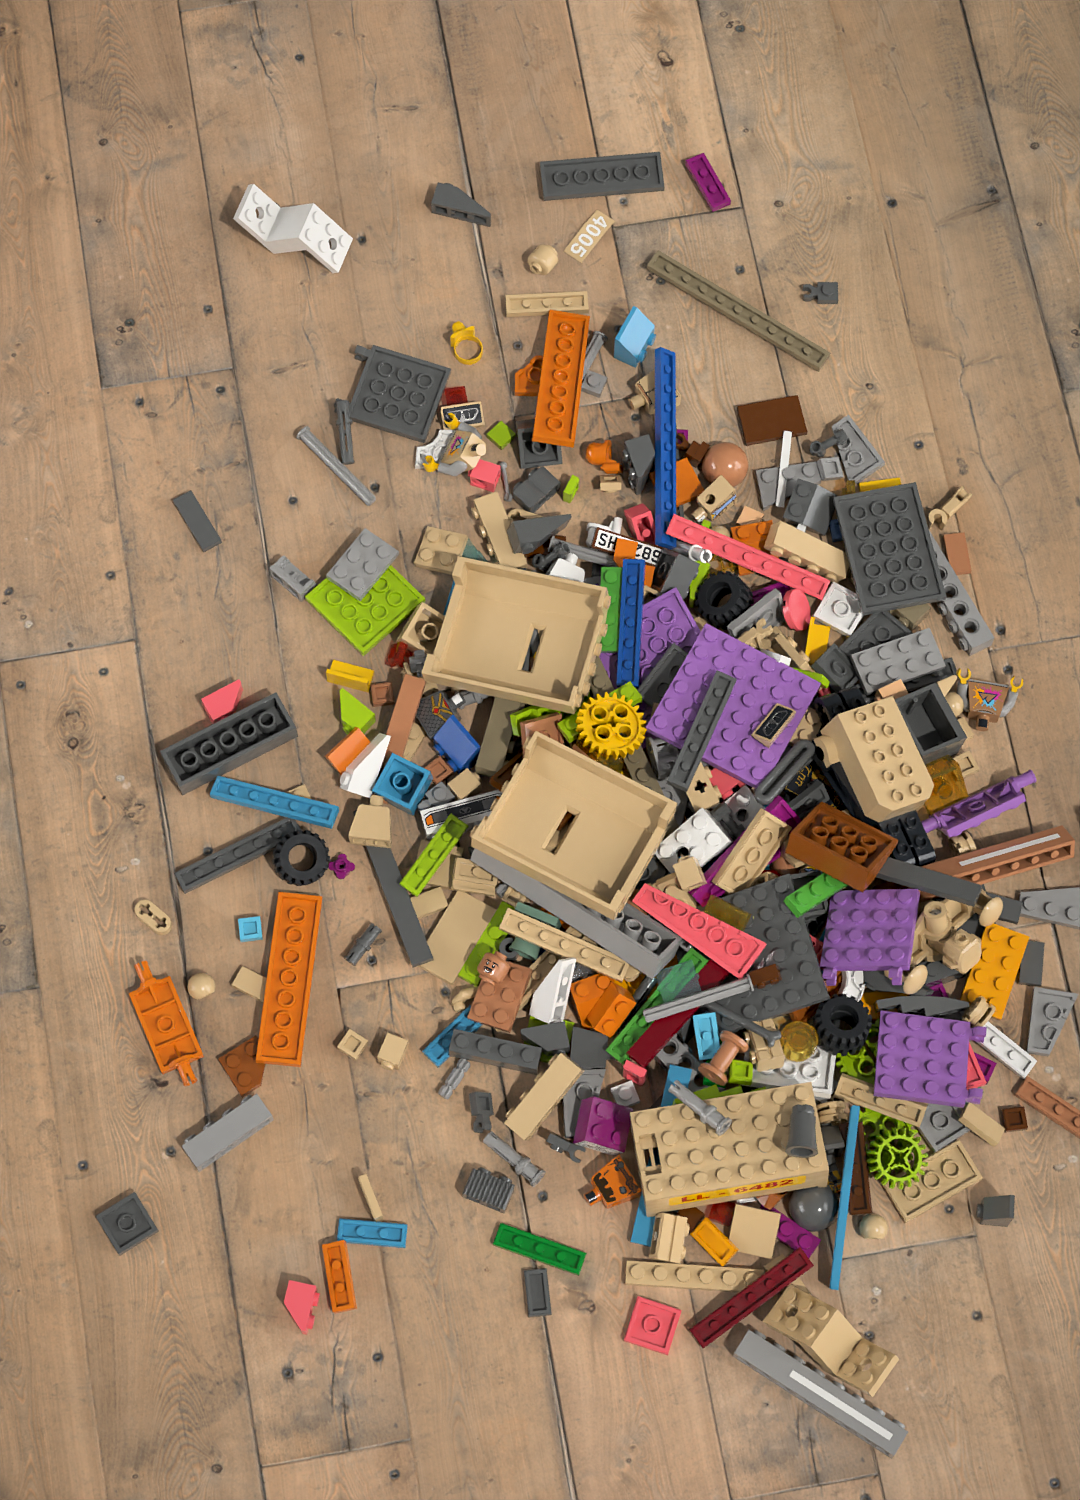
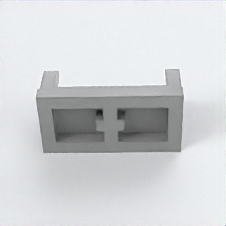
[269,556,317,602]

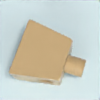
[348,795,392,848]

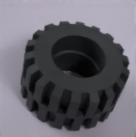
[695,571,754,630]
[272,830,330,886]
[812,994,872,1056]

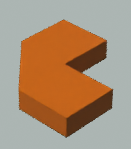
[613,538,655,588]

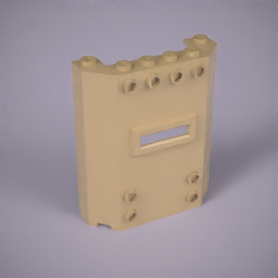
[421,556,611,714]
[470,731,678,920]

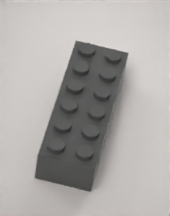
[160,692,298,796]

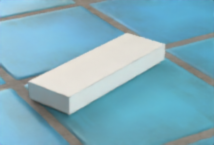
[977,1022,1037,1079]

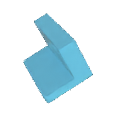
[693,1012,721,1060]

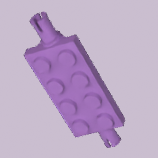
[921,770,1036,838]

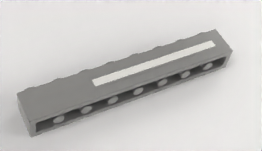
[733,1330,908,1459]

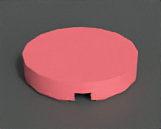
[782,588,811,632]

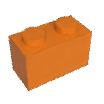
[587,982,637,1038]

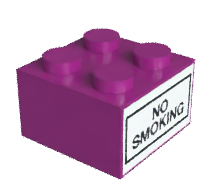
[573,1096,633,1155]

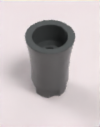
[785,1104,818,1158]

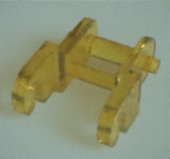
[710,554,737,575]

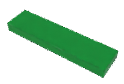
[493,1223,587,1276]

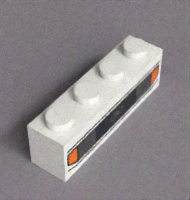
[420,790,503,841]

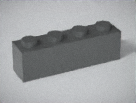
[449,1029,542,1075]

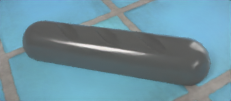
[754,739,815,805]

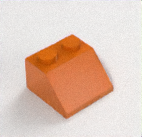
[730,520,780,576]
[569,973,615,1030]

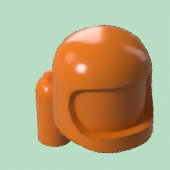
[586,440,623,474]

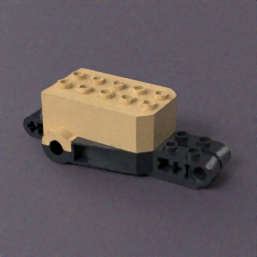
[812,686,936,867]

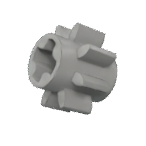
[409,649,427,677]

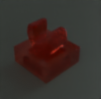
[385,641,413,668]

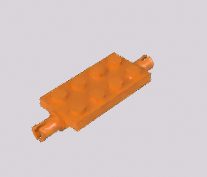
[129,961,204,1086]

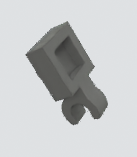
[469,1092,494,1133]
[547,1133,587,1163]

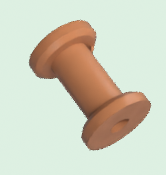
[698,1030,749,1086]

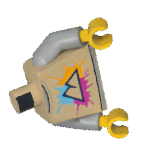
[423,413,486,476]

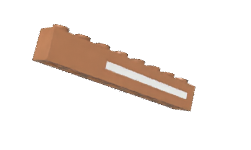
[908,825,1075,903]

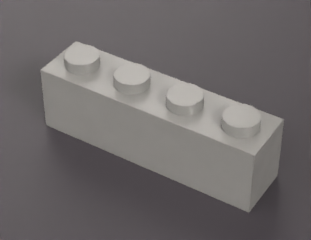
[182,1094,274,1172]

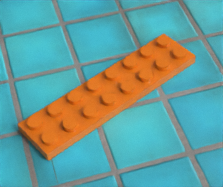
[532,310,590,448]
[256,892,323,1067]

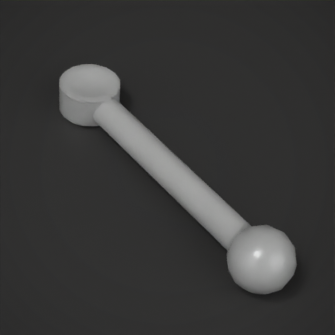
[499,461,513,502]

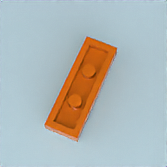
[322,1240,357,1314]

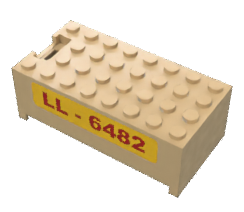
[630,1082,829,1217]

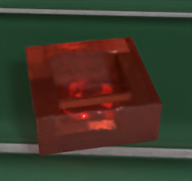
[444,386,468,406]
[708,1201,736,1227]

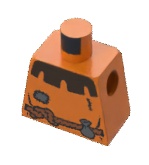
[584,1155,642,1209]

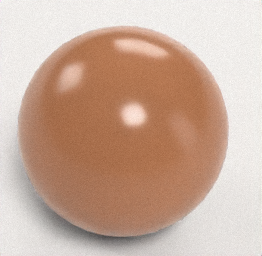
[702,442,749,487]

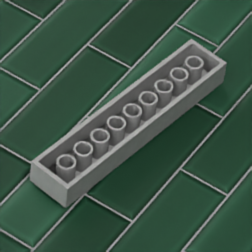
[470,848,682,979]

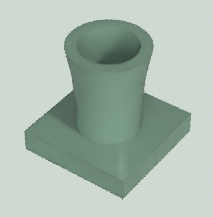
[508,901,562,961]

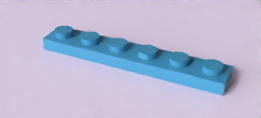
[210,776,339,829]

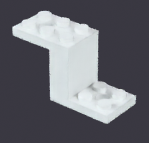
[233,184,353,273]
[655,785,765,873]

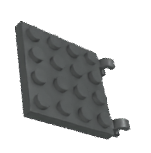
[334,345,451,443]

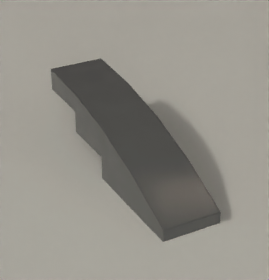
[873,995,969,1017]

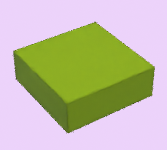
[486,421,516,450]
[563,475,579,503]
[728,1059,753,1086]

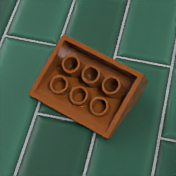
[785,801,898,892]

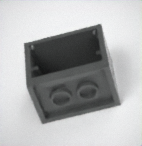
[895,683,967,767]

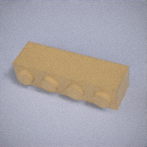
[471,492,527,571]
[764,521,849,583]
[504,1053,585,1141]

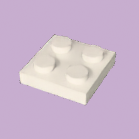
[813,582,864,638]

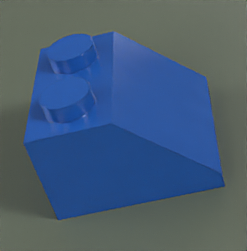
[433,715,480,774]

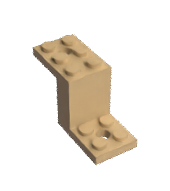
[763,1285,899,1397]

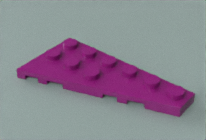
[688,795,801,907]

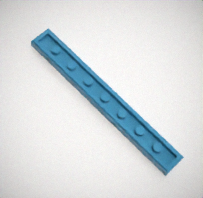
[631,1064,692,1247]
[829,1105,860,1290]

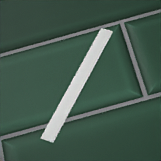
[776,431,792,508]

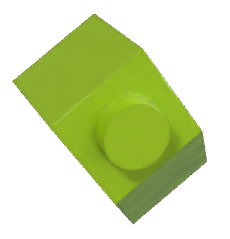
[340,688,376,735]

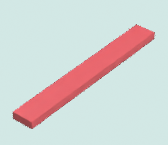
[666,514,830,600]

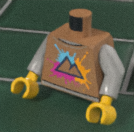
[957,668,1023,731]

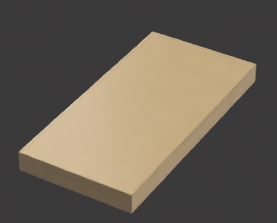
[711,808,792,894]
[418,891,497,986]
[882,1139,983,1223]

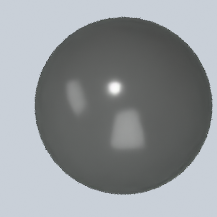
[788,1185,839,1232]

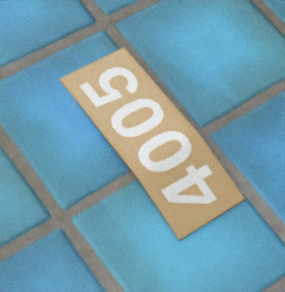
[564,210,615,263]

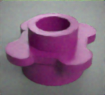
[329,854,355,879]

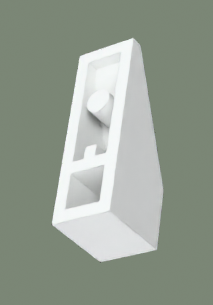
[340,733,391,798]
[529,957,576,1024]

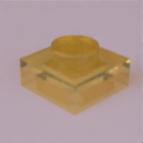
[841,480,856,496]

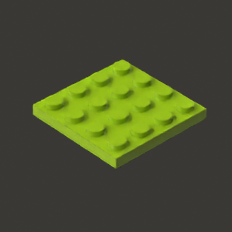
[305,565,426,656]

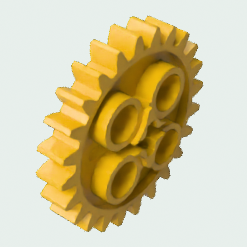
[575,692,647,760]

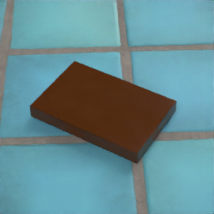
[737,395,807,446]

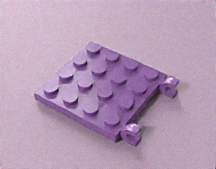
[820,889,920,986]
[873,1010,987,1108]

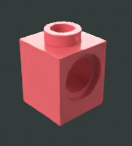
[468,459,501,493]

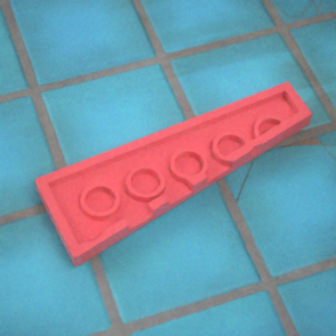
[632,883,767,979]

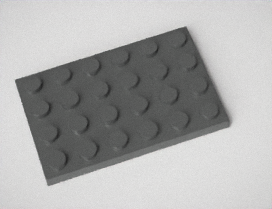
[833,482,946,616]

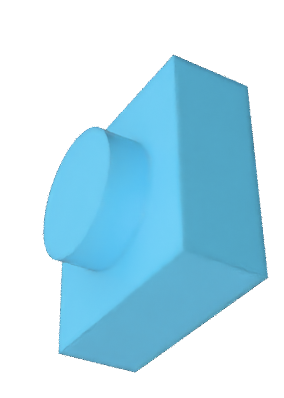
[238,916,263,942]

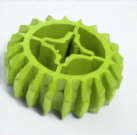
[866,1127,928,1189]

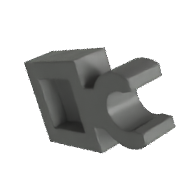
[803,282,838,304]

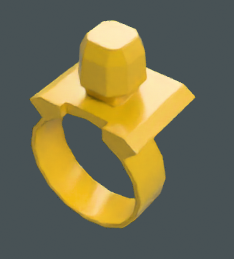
[450,321,483,365]

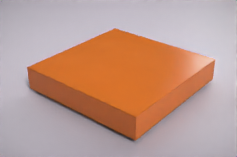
[649,457,705,507]
[325,727,370,775]

